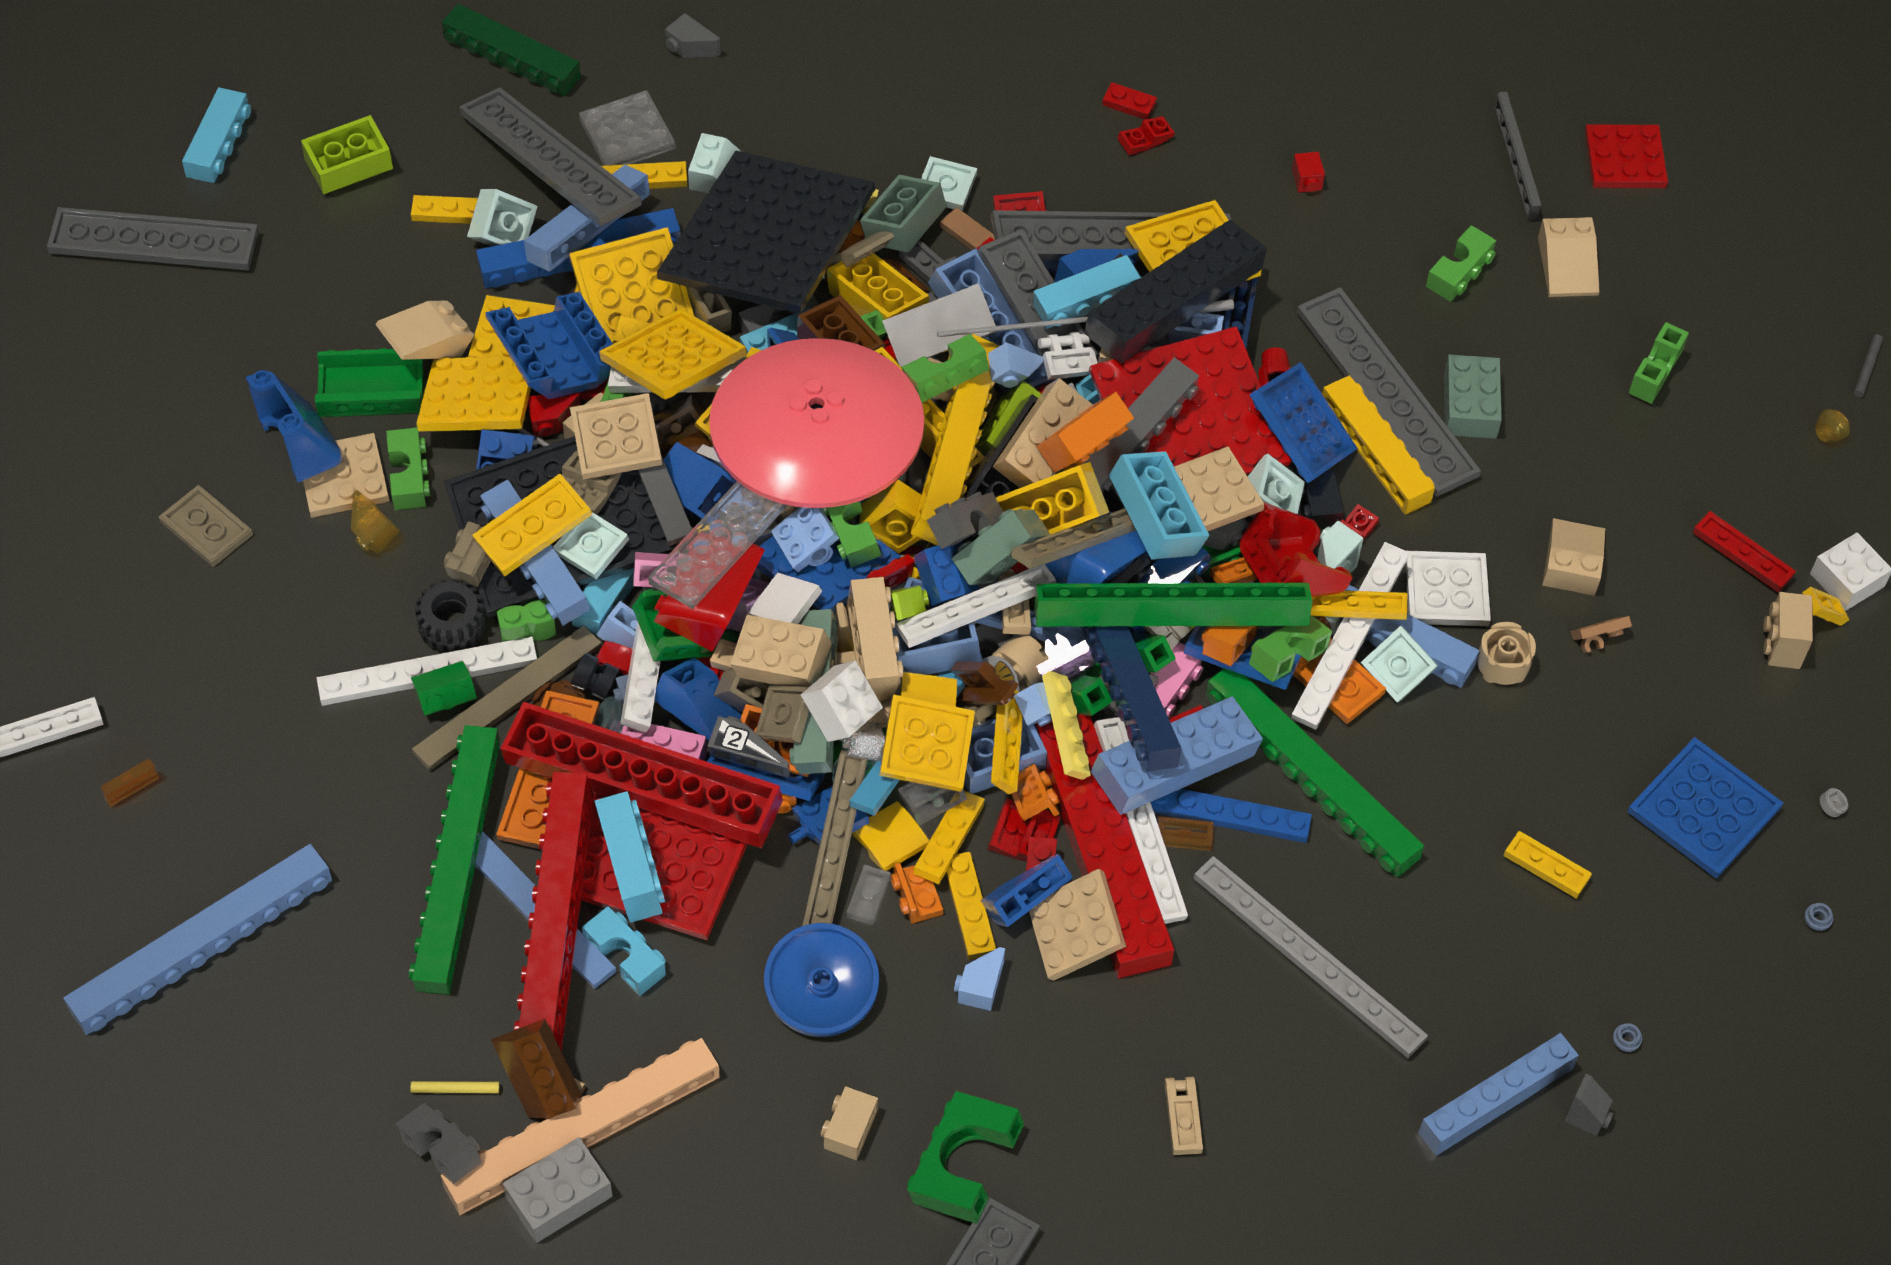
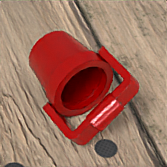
[1258,347,1291,387]

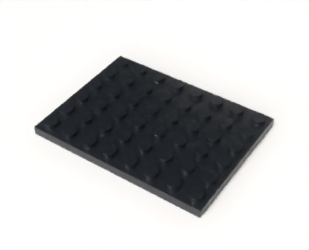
[657,151,875,314]
[444,436,689,618]

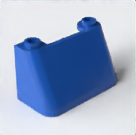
[245,370,343,482]
[1045,511,1149,584]

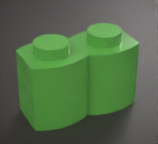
[497,600,556,642]

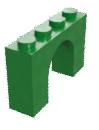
[1068,632,1176,716]
[907,1091,1024,1224]

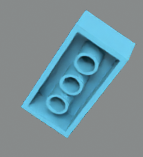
[1109,451,1209,560]
[595,791,665,923]

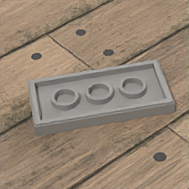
[882,283,998,367]

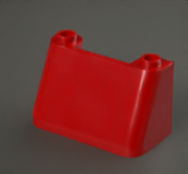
[1240,502,1353,597]
[654,533,765,651]

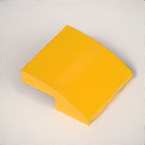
[899,672,957,707]
[852,801,929,872]

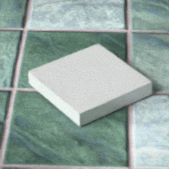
[747,573,822,624]

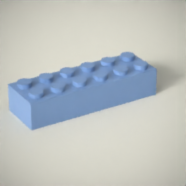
[928,248,1057,393]
[1091,696,1263,815]

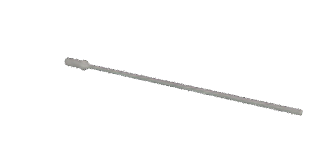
[937,299,1234,337]

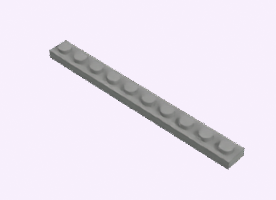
[1194,856,1428,1058]

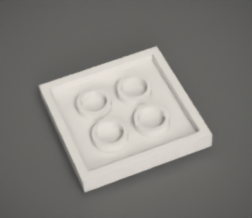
[1405,551,1491,626]

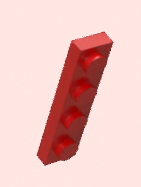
[1693,511,1796,593]

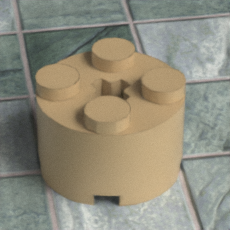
[1477,622,1536,685]
[991,634,1049,692]

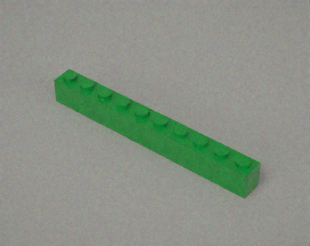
[1034,583,1312,627]
[1206,668,1424,878]
[409,725,500,995]

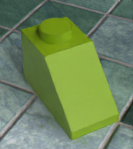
[888,585,929,620]

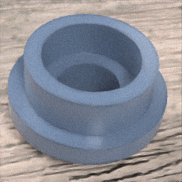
[1804,903,1833,931]
[1613,1023,1642,1052]

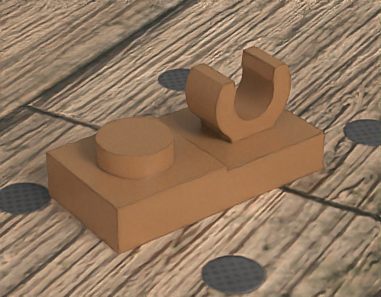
[1571,616,1632,653]

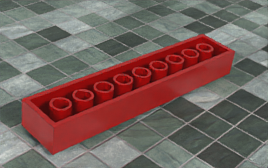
[500,702,783,848]
[1036,714,1174,979]
[514,772,594,1052]

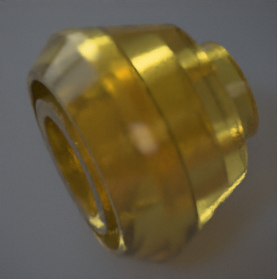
[1815,409,1850,443]

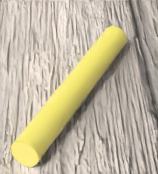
[411,1081,500,1093]

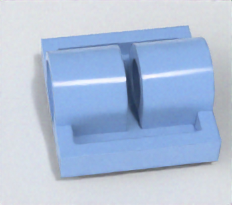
[771,507,839,572]

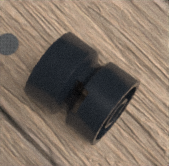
[570,652,620,700]

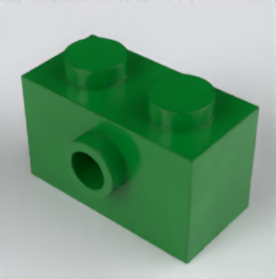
[411,661,477,716]

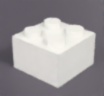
[1810,533,1891,611]
[801,660,883,742]

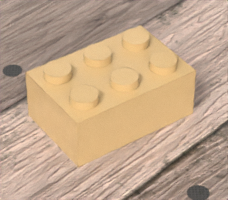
[730,615,832,687]

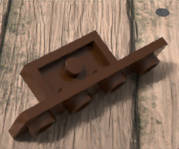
[951,661,1019,705]

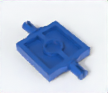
[788,786,869,846]

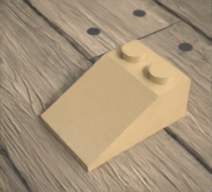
[1538,217,1599,297]
[376,300,474,360]
[1542,518,1605,596]

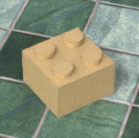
[1763,592,1813,669]

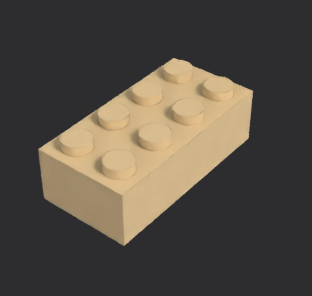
[993,378,1092,488]
[847,577,903,701]

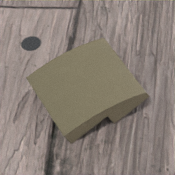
[831,231,895,268]
[562,451,622,515]

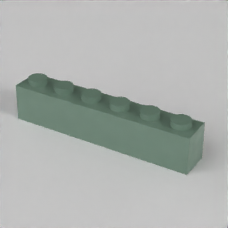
[790,609,838,774]

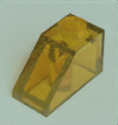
[351,490,400,553]

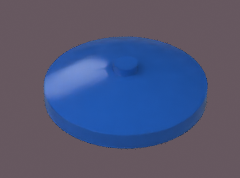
[764,923,879,1037]

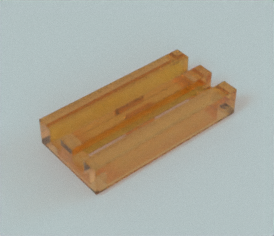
[101,759,159,807]
[1157,816,1213,851]

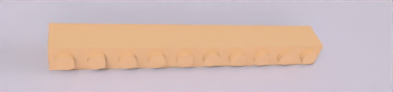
[441,1038,720,1215]

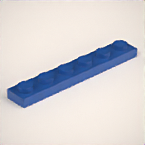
[1150,789,1312,843]

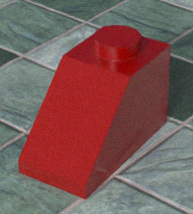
[528,392,581,437]

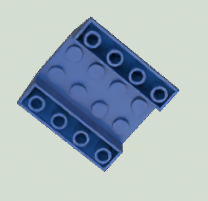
[485,292,613,399]

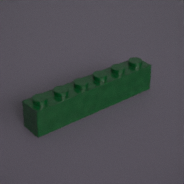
[441,3,581,96]

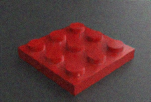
[1585,124,1668,188]

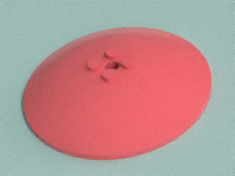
[709,338,924,508]

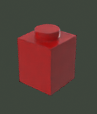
[1292,152,1325,193]

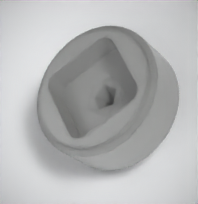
[1820,788,1848,817]

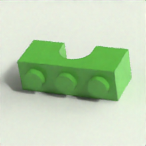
[1426,225,1496,302]
[1629,322,1689,404]
[902,334,989,403]
[386,428,430,510]
[822,501,882,568]
[1249,615,1332,682]

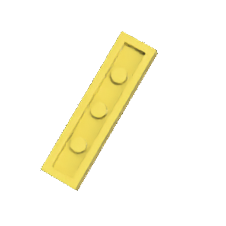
[1042,671,1091,780]

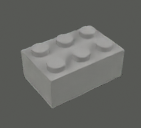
[503,1137,612,1243]

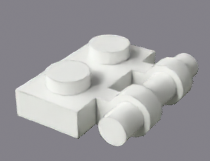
[1038,332,1098,380]

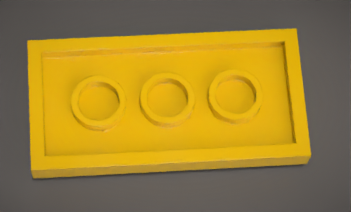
[472,474,593,577]

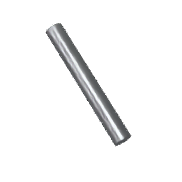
[1854,334,1883,398]

